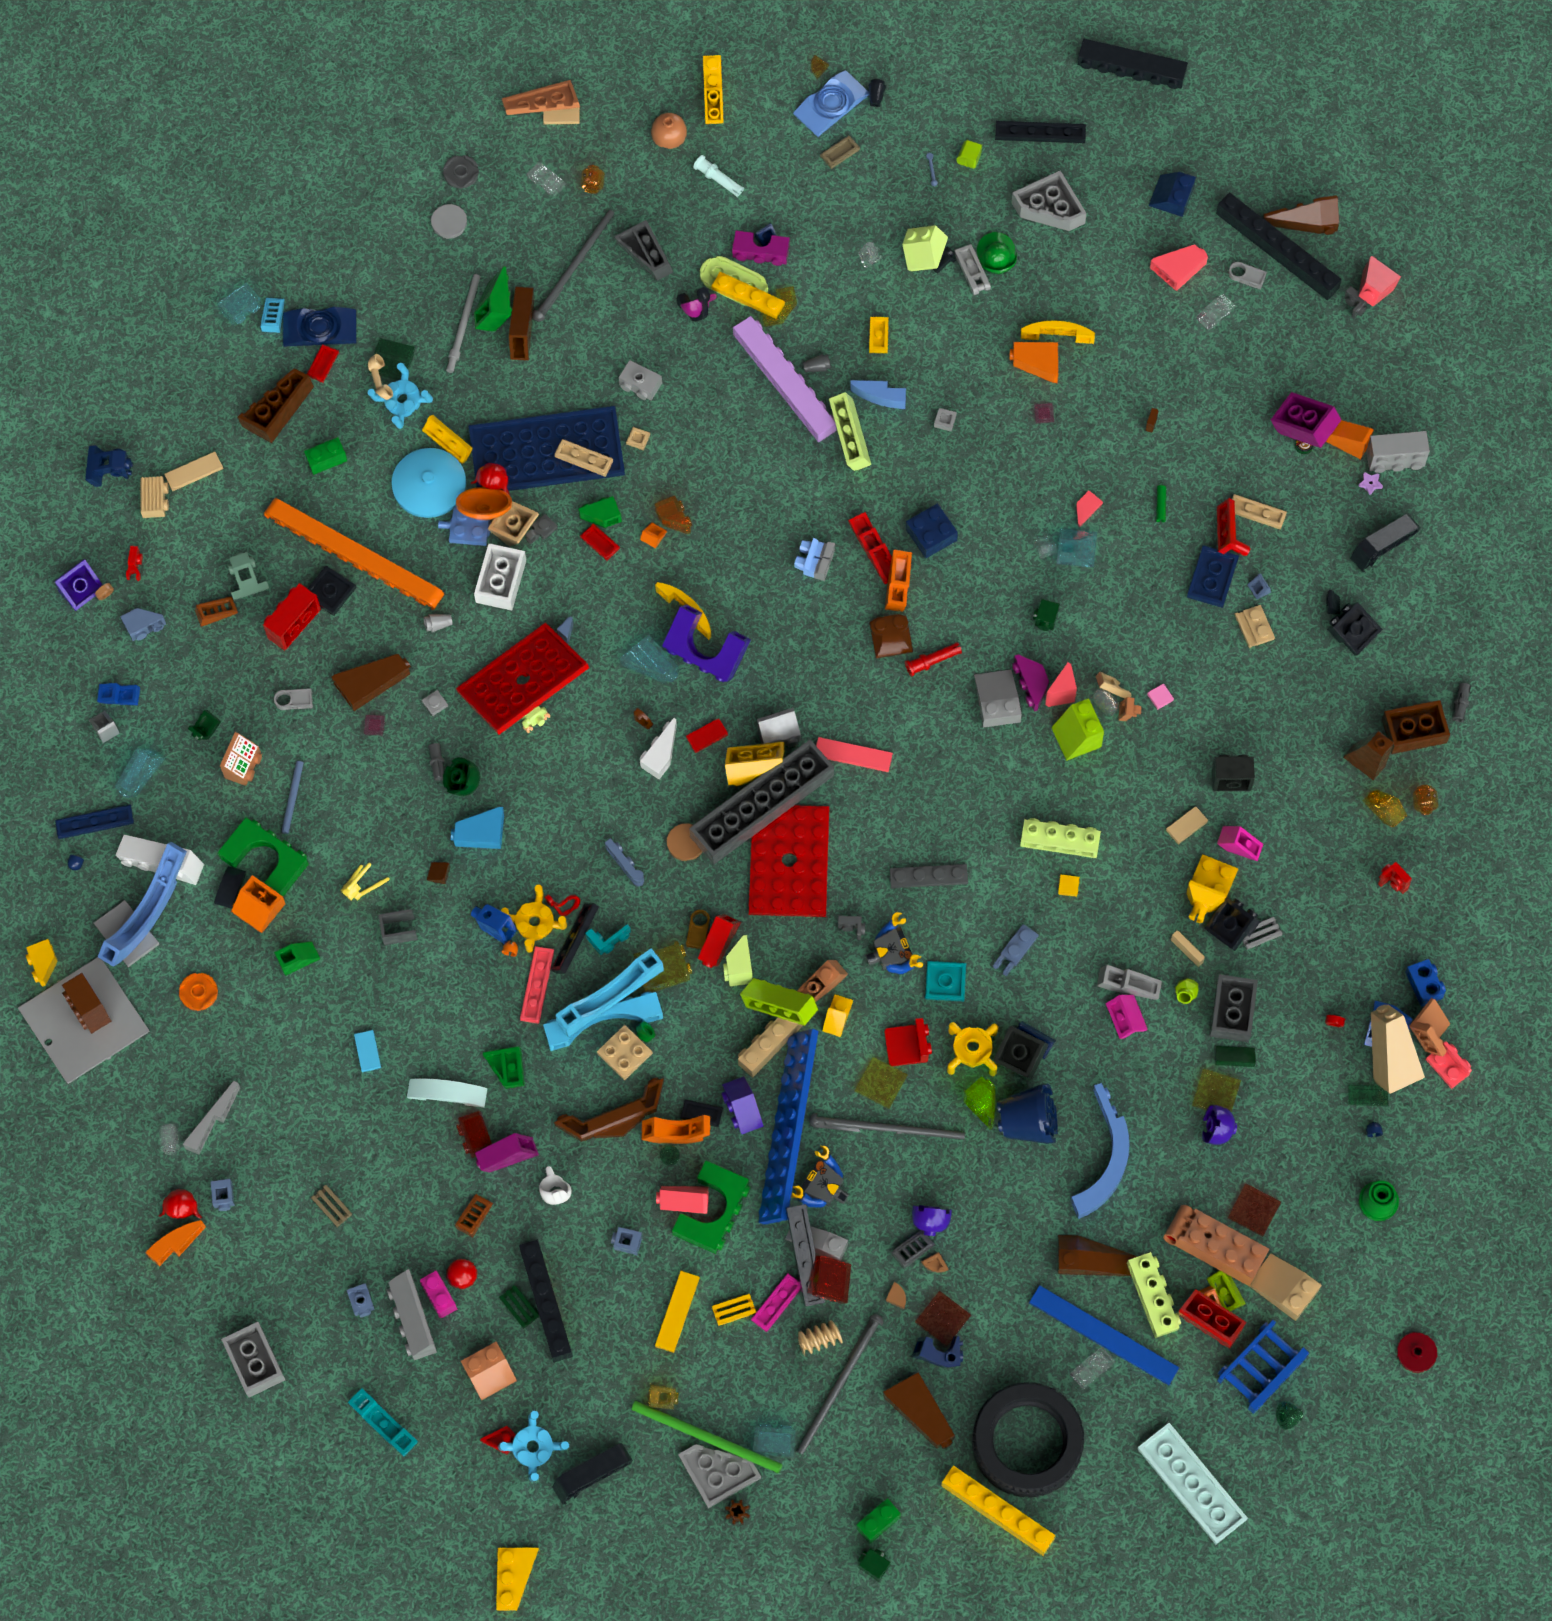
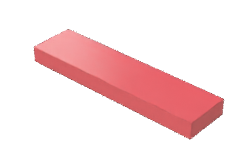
[816,737,893,772]
[520,946,554,1024]

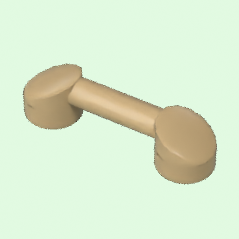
[368,354,393,400]

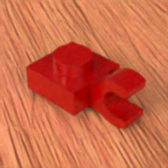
[126,546,143,581]

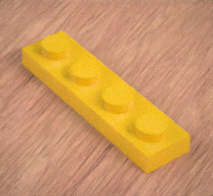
[711,272,785,319]

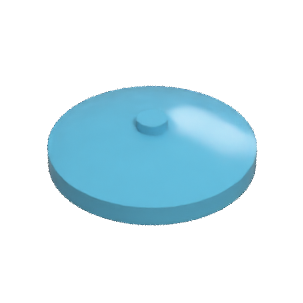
[392,448,466,518]

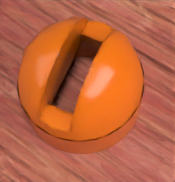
[502,941,518,957]

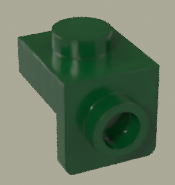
[188,710,221,741]

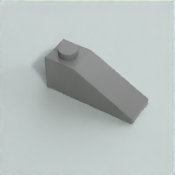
[785,1226,848,1263]

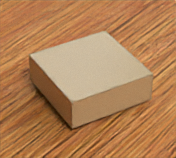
[626,427,650,450]

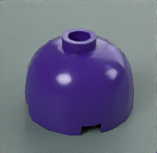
[1202,1105,1237,1145]
[912,1205,952,1236]

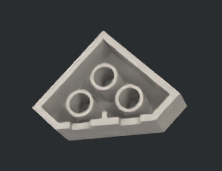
[1012,171,1086,231]

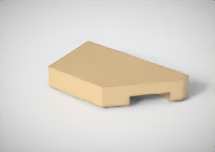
[1096,672,1132,699]

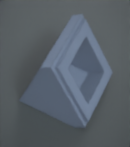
[1247,573,1271,599]

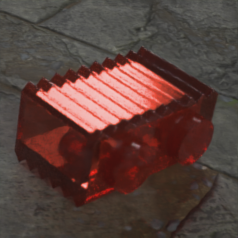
[456,1111,492,1158]

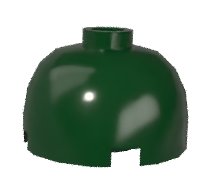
[443,757,480,797]

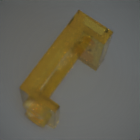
[633,940,692,992]

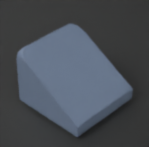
[557,616,574,644]

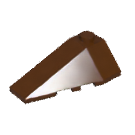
[1058,1235,1138,1276]

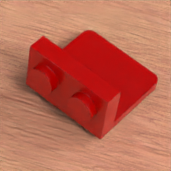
[884,1018,932,1067]

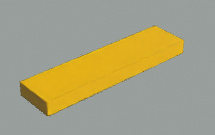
[655,1271,700,1353]

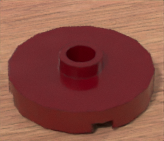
[1397,1332,1437,1373]

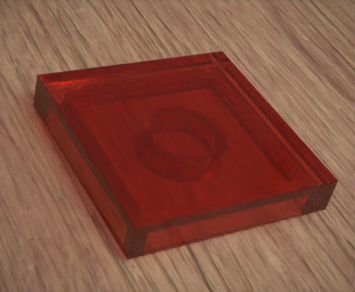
[1227,1184,1281,1237]
[812,1255,851,1304]
[915,1291,971,1347]

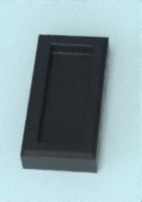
[680,1099,723,1127]

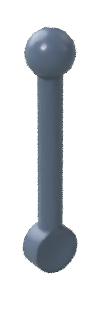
[926,153,938,186]

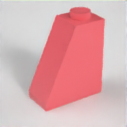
[1150,244,1208,291]
[1359,256,1401,306]
[656,1186,709,1214]

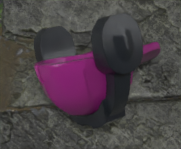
[676,287,717,322]

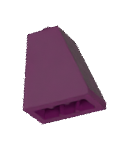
[475,1133,539,1173]

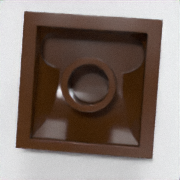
[869,614,913,658]

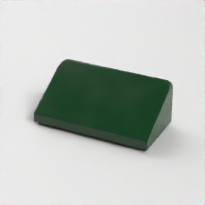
[1215,1046,1256,1067]

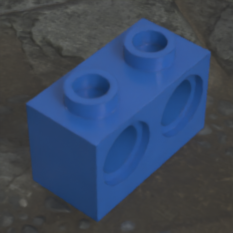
[1405,959,1446,1007]

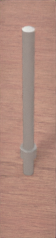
[446,274,480,373]

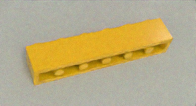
[941,1465,1056,1556]

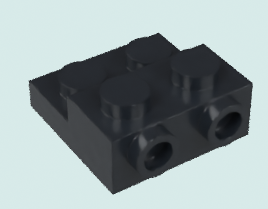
[1327,602,1383,656]
[1204,897,1261,951]

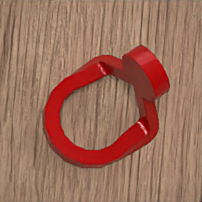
[544,895,580,917]

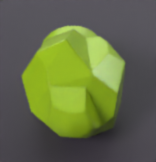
[1175,978,1199,1004]

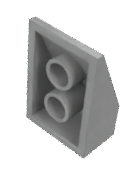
[974,670,1022,728]

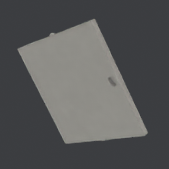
[18,957,150,1084]

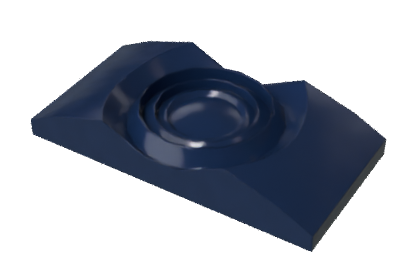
[283,307,357,347]

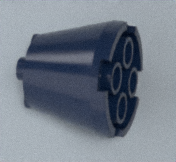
[997,1084,1058,1144]

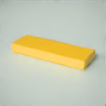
[422,415,473,464]

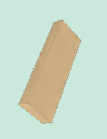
[555,439,613,477]
[164,452,223,491]
[1232,494,1287,530]

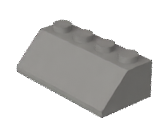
[387,1269,437,1360]

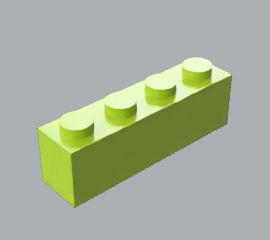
[740,978,818,1026]

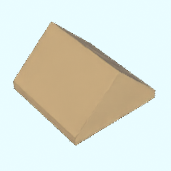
[488,501,539,546]

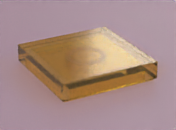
[855,1057,908,1109]
[1192,1069,1241,1112]

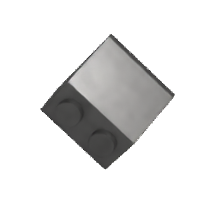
[757,708,801,747]

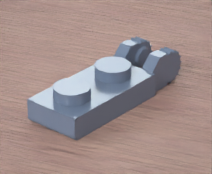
[993,924,1039,976]

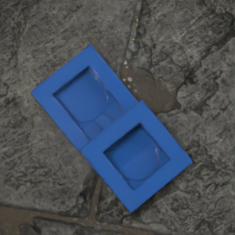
[97,683,140,705]

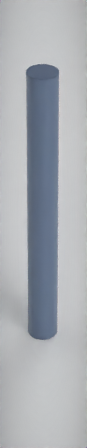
[281,761,304,834]

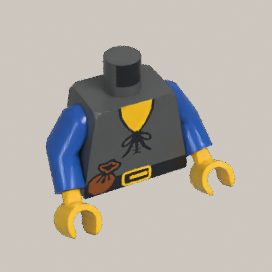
[865,912,923,974]
[791,1145,850,1208]

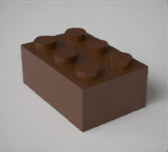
[1382,700,1450,754]
[62,973,112,1034]

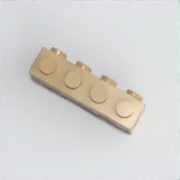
[738,1018,803,1078]

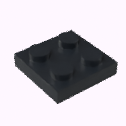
[307,566,357,616]

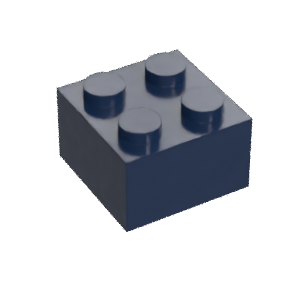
[906,503,958,558]

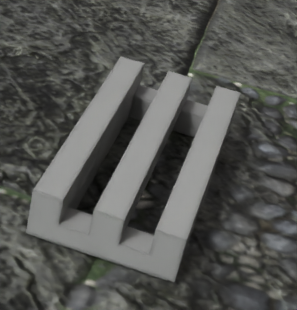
[1243,917,1282,950]

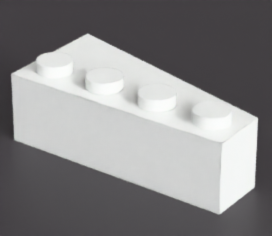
[116,835,204,885]

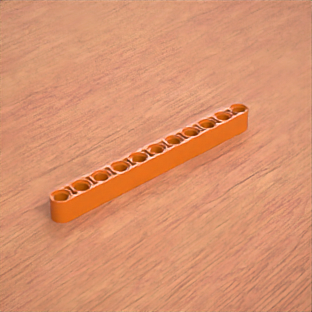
[264,498,444,610]

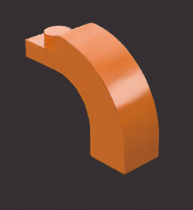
[641,1115,710,1144]

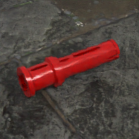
[905,642,962,677]

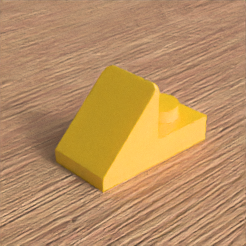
[822,994,853,1037]

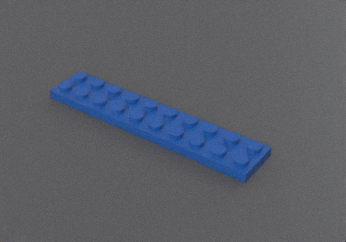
[758,1029,819,1224]

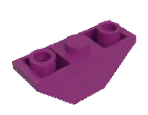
[1012,654,1049,712]

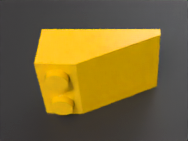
[725,742,784,786]

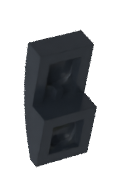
[214,866,246,909]

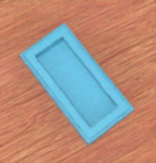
[354,1030,381,1072]

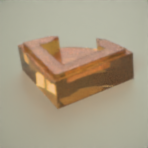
[811,55,829,79]

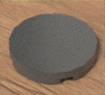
[443,155,479,189]

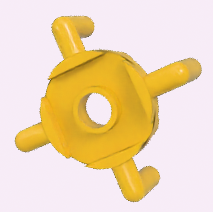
[501,885,567,953]
[947,1022,998,1076]

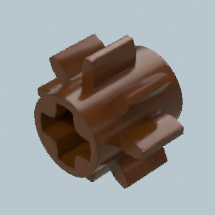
[725,1500,750,1525]

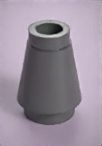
[803,353,831,373]

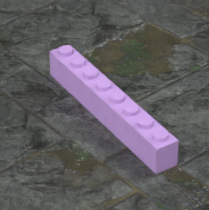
[733,316,836,443]

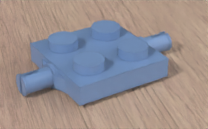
[438,507,491,546]

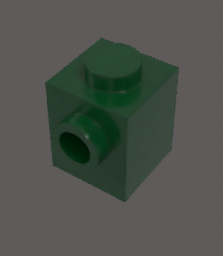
[1033,599,1060,631]
[858,1548,891,1582]

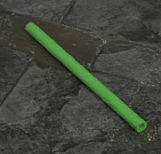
[632,1401,783,1473]

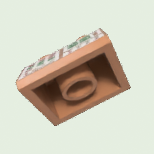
[220,732,262,786]

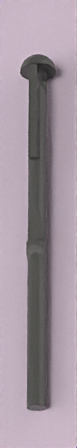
[532,210,615,322]
[809,1113,965,1140]
[796,1314,883,1455]

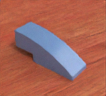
[850,380,906,409]

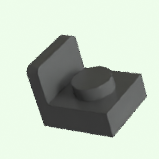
[1344,286,1367,319]
[838,916,865,940]

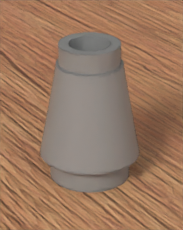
[424,614,452,633]

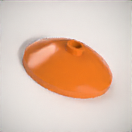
[456,487,512,520]

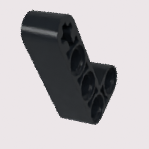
[1350,514,1420,572]
[552,1443,633,1505]

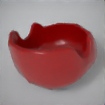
[446,1259,477,1289]

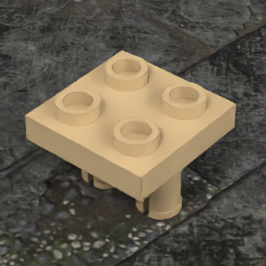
[597,1025,653,1080]

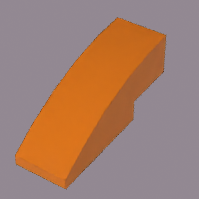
[885,550,912,611]
[145,1220,206,1267]

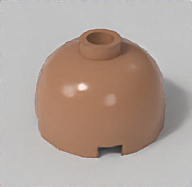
[651,113,687,149]

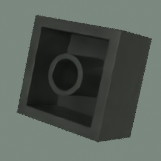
[1212,754,1255,791]
[993,1025,1049,1079]

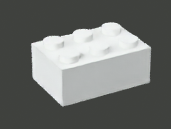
[474,544,527,610]

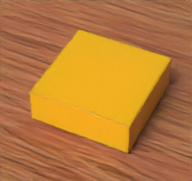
[1058,874,1080,897]

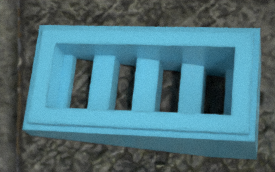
[261,298,285,333]

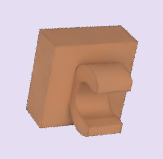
[1118,697,1141,721]

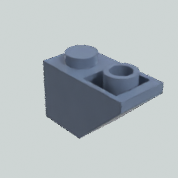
[120,608,166,641]

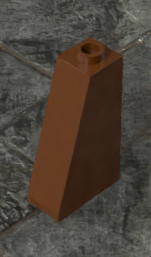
[509,287,534,361]
[331,654,411,711]
[1343,731,1394,781]
[883,1372,955,1449]

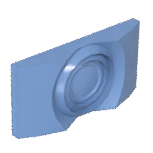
[793,70,869,137]

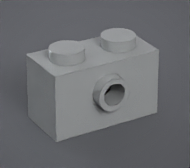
[619,360,662,401]

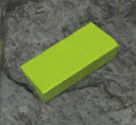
[1207,1271,1246,1312]

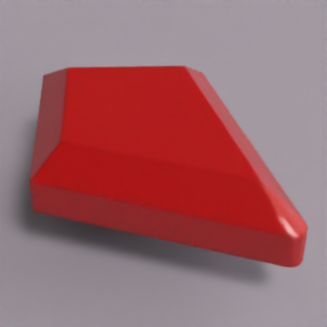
[480,1426,516,1455]

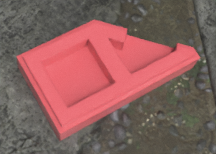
[1076,491,1103,527]

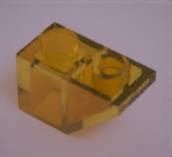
[1362,789,1408,828]

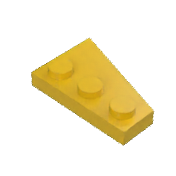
[496,1548,539,1611]

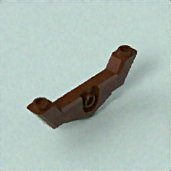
[554,1077,664,1142]

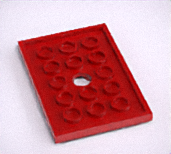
[456,622,589,735]
[749,805,829,917]

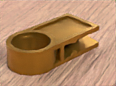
[686,910,710,949]

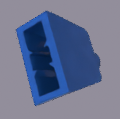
[471,904,517,944]

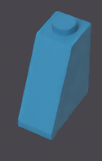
[451,807,504,849]

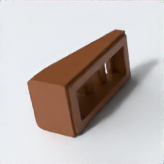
[195,596,238,627]
[455,1194,493,1238]

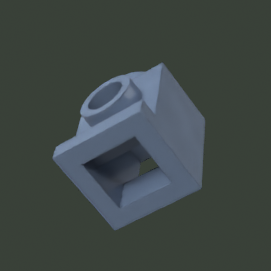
[210,1179,235,1211]
[611,1227,642,1256]
[347,1283,375,1317]

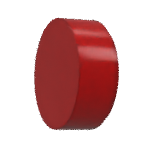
[1325,1015,1345,1027]

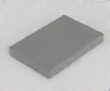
[94,900,159,967]

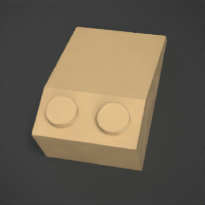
[1250,1254,1322,1321]

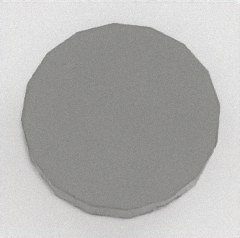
[431,204,467,239]

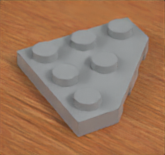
[678,1444,761,1509]

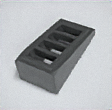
[891,1230,935,1270]

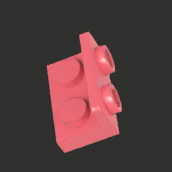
[1426,1041,1472,1089]

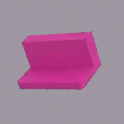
[1106,995,1147,1039]

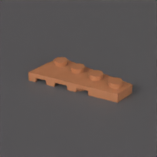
[502,80,580,115]

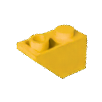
[25,939,58,987]

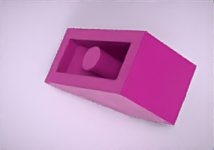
[1217,826,1263,861]

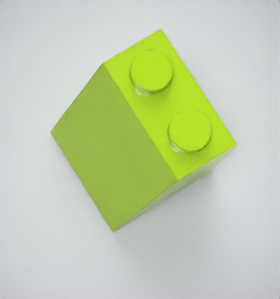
[1051,698,1104,761]

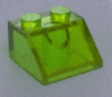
[963,1076,995,1130]

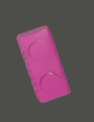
[420,1271,458,1318]

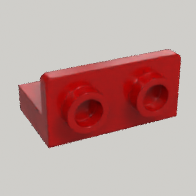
[1378,862,1412,894]

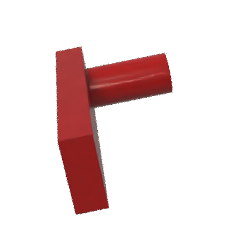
[1217,498,1250,556]

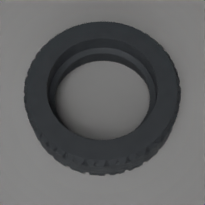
[972,1382,1084,1498]

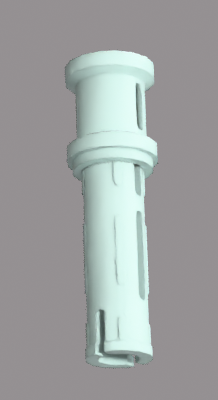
[693,155,744,197]

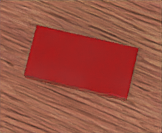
[307,344,339,383]
[580,524,620,561]
[686,718,728,753]

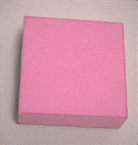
[1147,684,1174,710]

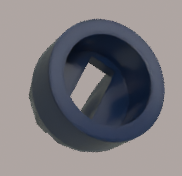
[67,855,84,871]
[1366,1122,1383,1137]

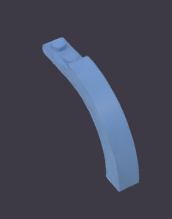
[98,842,187,967]
[1071,1083,1129,1219]

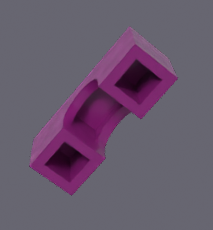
[732,231,790,266]

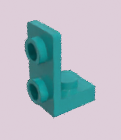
[585,924,631,955]

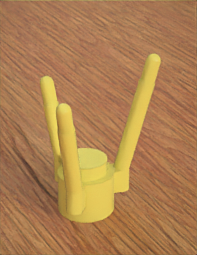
[341,863,390,901]

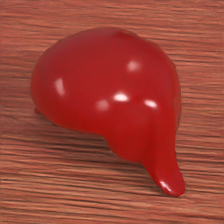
[471,463,510,494]
[159,1189,202,1219]

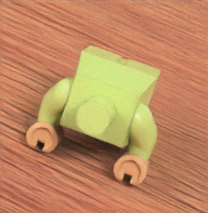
[522,706,550,733]

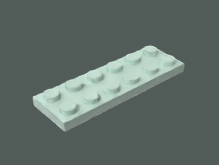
[1137,1423,1248,1545]

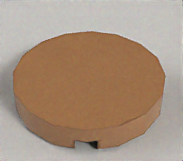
[667,824,702,861]

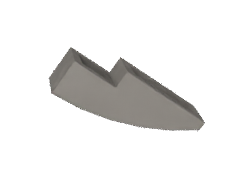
[1097,965,1162,1000]

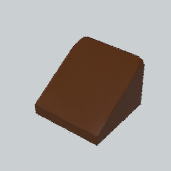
[427,862,450,884]

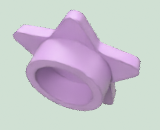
[1358,472,1383,495]

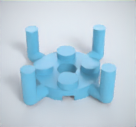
[368,363,433,429]
[498,1411,569,1482]

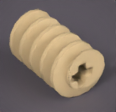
[798,1320,843,1356]

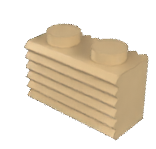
[141,476,169,518]

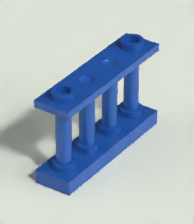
[1218,1320,1309,1414]

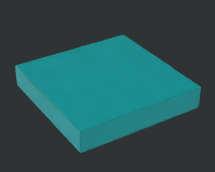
[925,961,966,1002]

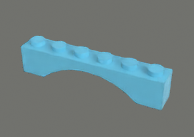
[555,948,664,1037]
[543,992,663,1051]

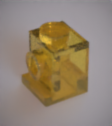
[648,1384,679,1409]

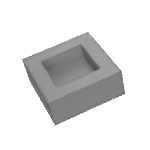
[934,408,957,432]
[422,690,448,716]

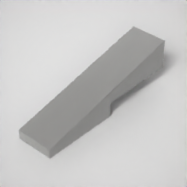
[183,1081,240,1154]

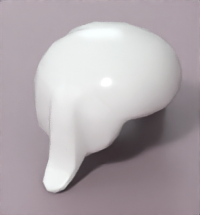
[539,1166,572,1205]

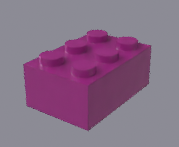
[1271,392,1341,448]

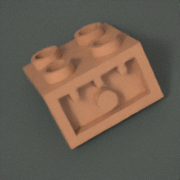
[1409,998,1450,1057]

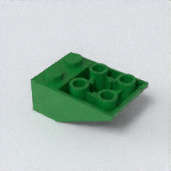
[474,266,512,331]

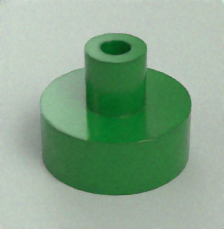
[636,1022,655,1042]

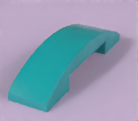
[348,1388,418,1456]

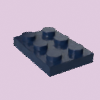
[1187,545,1239,608]

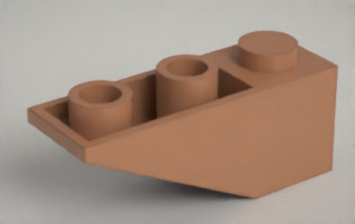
[797,960,848,1002]

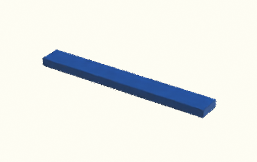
[1029,1286,1179,1386]

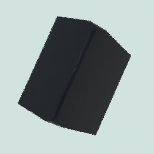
[1326,590,1340,614]

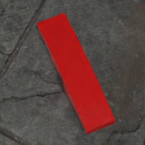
[848,512,892,584]

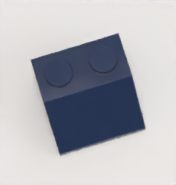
[1149,172,1196,217]

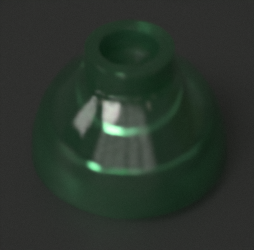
[1276,1401,1303,1430]

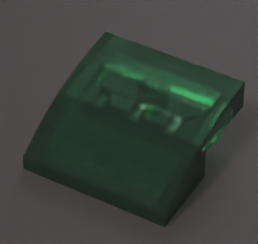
[369,338,415,380]

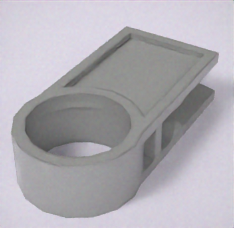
[1229,262,1267,290]
[274,689,313,710]

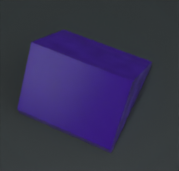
[54,559,103,611]

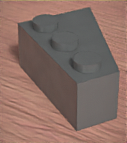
[614,220,673,281]

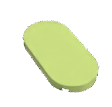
[700,256,768,306]

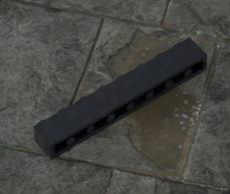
[1216,192,1342,301]

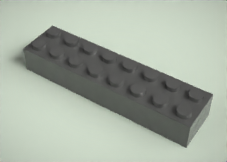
[689,740,834,865]

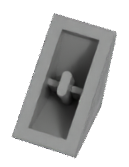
[89,711,120,743]

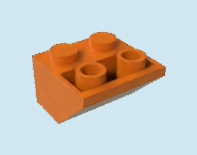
[231,875,286,933]

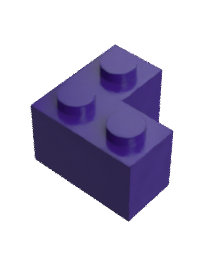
[721,1076,764,1134]

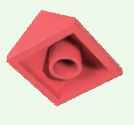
[1045,663,1077,707]

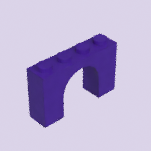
[662,604,751,682]

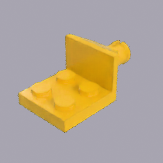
[1187,854,1238,923]

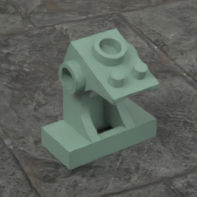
[227,552,269,600]

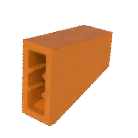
[1009,342,1058,383]
[1326,420,1374,459]

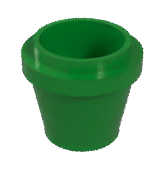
[1358,1181,1399,1221]

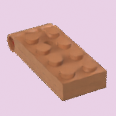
[1163,1205,1269,1286]

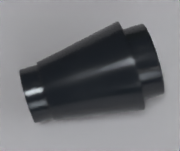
[868,79,886,107]

